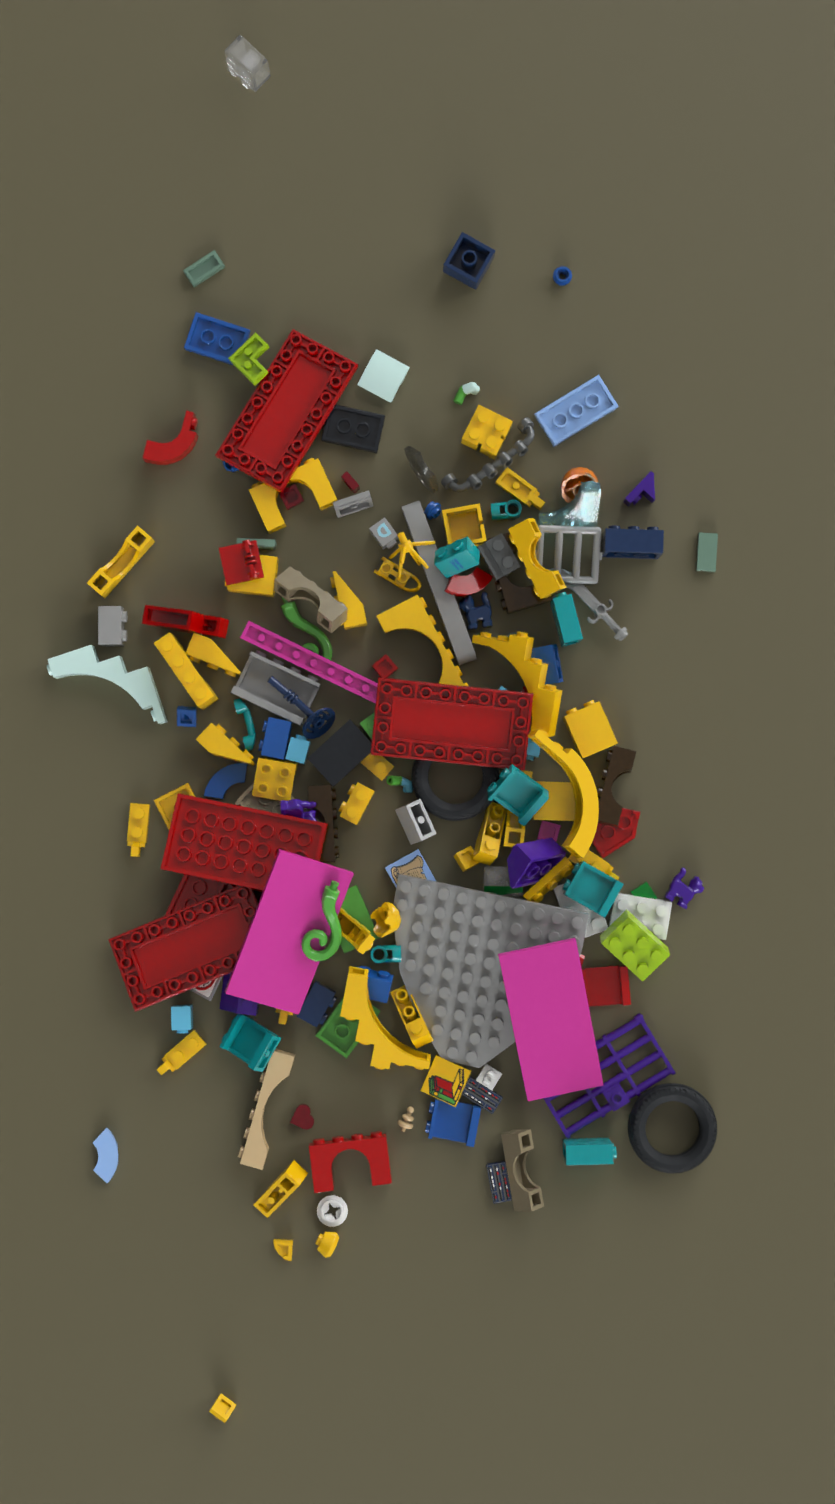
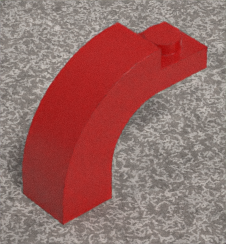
[142,410,199,465]

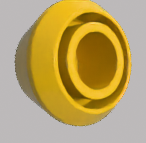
[315,1231,339,1258]

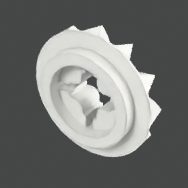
[317,1195,348,1227]

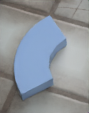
[93,1128,118,1183]

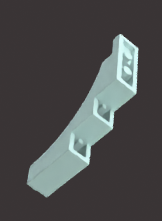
[46,645,168,725]

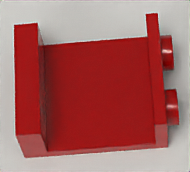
[581,965,631,1007]

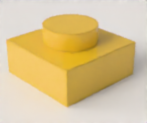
[454,846,480,872]
[209,1393,236,1423]

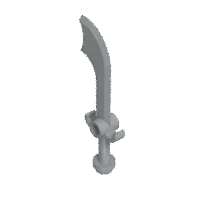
[548,568,629,641]

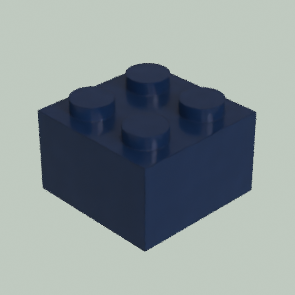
[443,232,495,290]

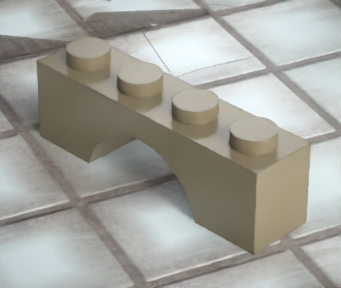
[274,566,348,633]
[501,1129,544,1212]

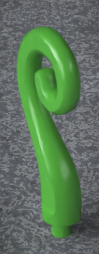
[281,597,332,672]
[301,881,342,961]

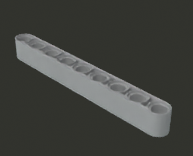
[401,500,477,665]

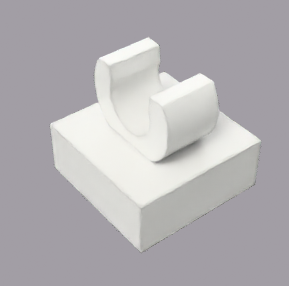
[475,1063,502,1090]

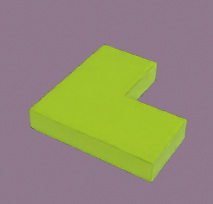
[228,332,270,386]

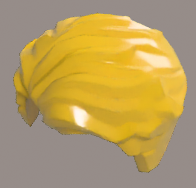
[370,902,401,938]

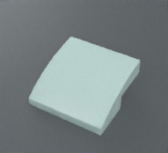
[357,349,410,403]

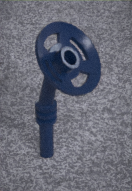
[267,676,335,739]

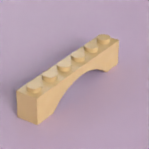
[238,1049,296,1170]

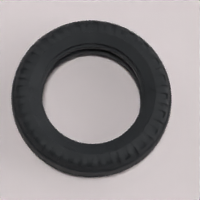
[411,759,500,821]
[628,1083,717,1174]

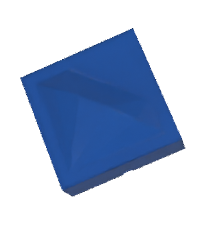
[177,706,197,727]

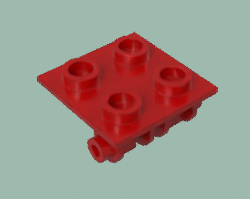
[219,540,264,585]

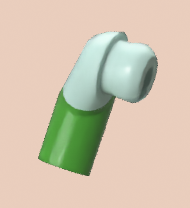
[453,382,480,405]

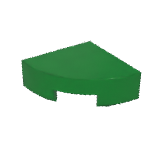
[630,881,657,899]

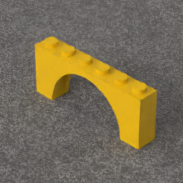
[376,595,469,686]

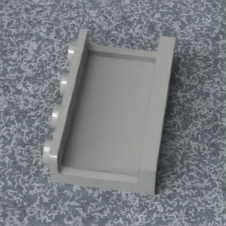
[231,650,321,726]

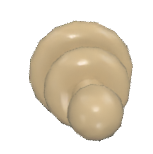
[398,1106,414,1132]

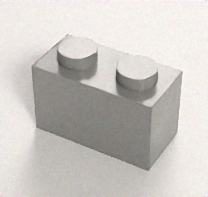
[98,606,128,646]
[395,799,437,845]

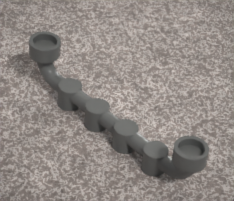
[441,417,535,492]

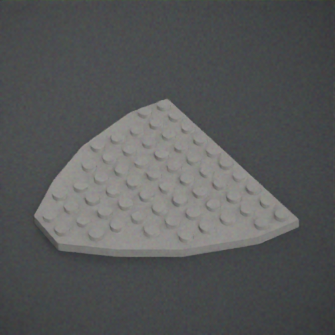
[393,874,589,1068]

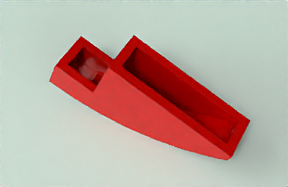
[142,605,229,639]

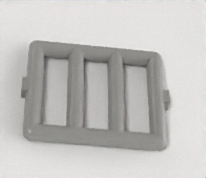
[535,525,602,584]

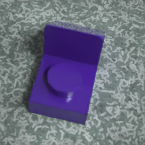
[623,471,655,507]

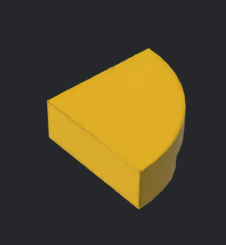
[273,1239,293,1261]

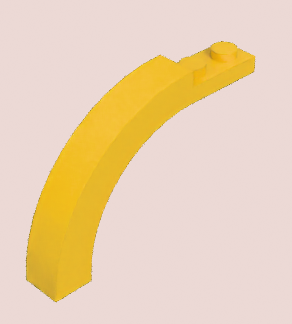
[528,729,599,858]

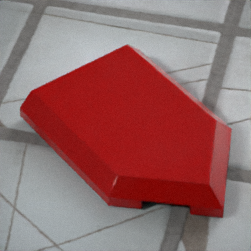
[592,808,640,859]

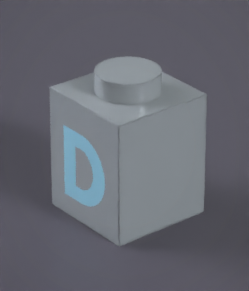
[369,517,398,550]

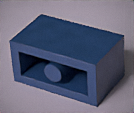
[297,981,337,1027]

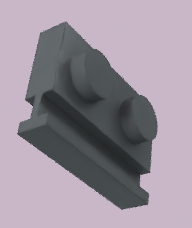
[477,533,521,581]

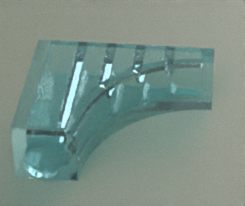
[538,481,601,527]

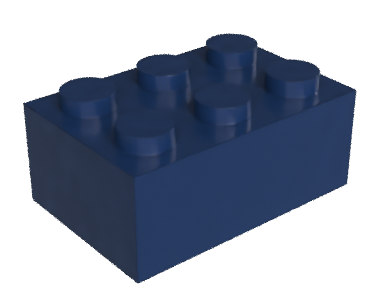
[601,525,664,559]

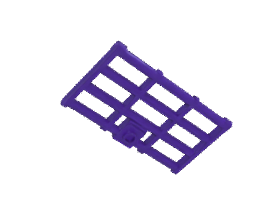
[543,1013,676,1139]

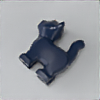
[459,592,493,630]

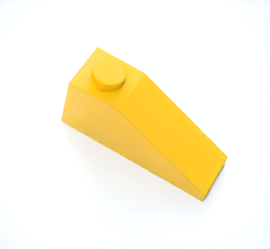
[253,1160,308,1218]

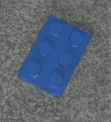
[184,312,251,366]

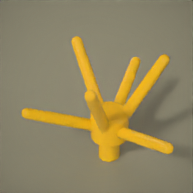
[389,532,436,578]

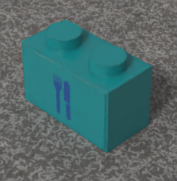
[434,536,480,578]

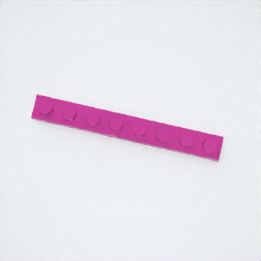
[240,620,378,704]

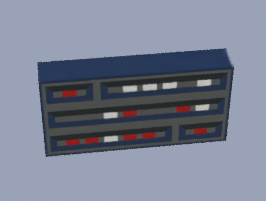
[462,1076,503,1114]
[486,1161,512,1204]

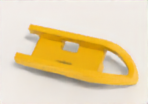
[374,557,421,592]

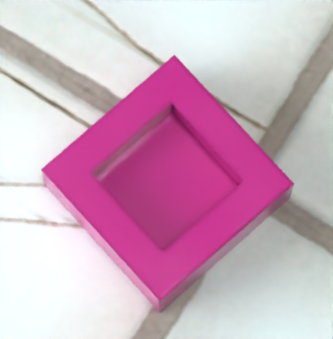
[537,820,561,841]

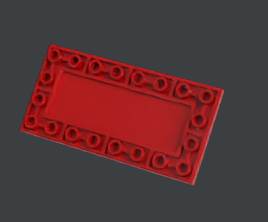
[215,329,359,493]
[370,677,533,771]
[108,886,259,1012]

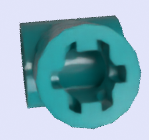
[490,500,522,520]
[370,945,401,964]

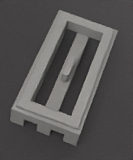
[333,490,373,518]

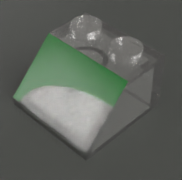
[483,866,523,899]

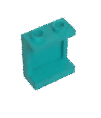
[487,764,549,826]
[562,860,624,918]
[220,1014,281,1072]

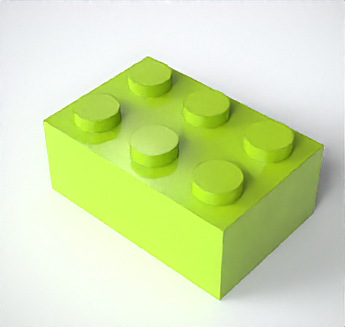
[600,909,670,981]

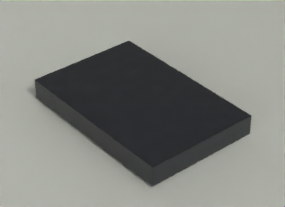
[322,405,385,453]
[307,720,372,787]

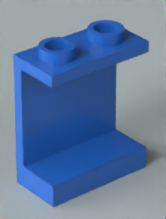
[425,1098,481,1147]

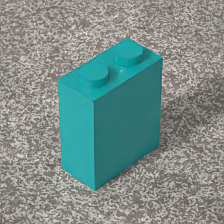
[550,592,583,647]
[562,1137,617,1165]

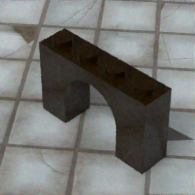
[487,532,553,614]

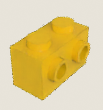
[338,782,375,825]

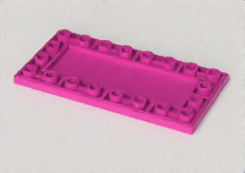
[225,849,354,1015]
[498,938,603,1101]

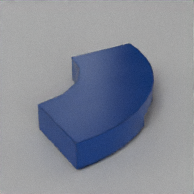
[204,763,248,799]

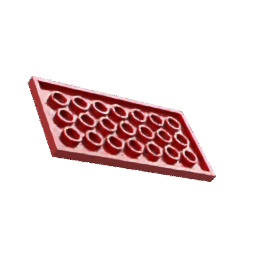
[161,793,328,891]

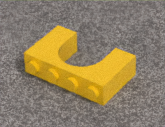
[249,458,338,534]
[154,632,219,710]

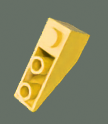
[330,571,367,630]
[186,632,241,677]
[196,723,256,766]
[472,802,507,866]
[390,985,434,1049]

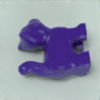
[281,799,317,821]
[664,868,704,909]

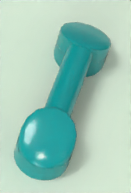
[234,698,256,751]

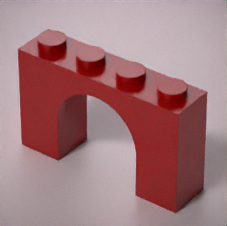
[309,1131,392,1193]

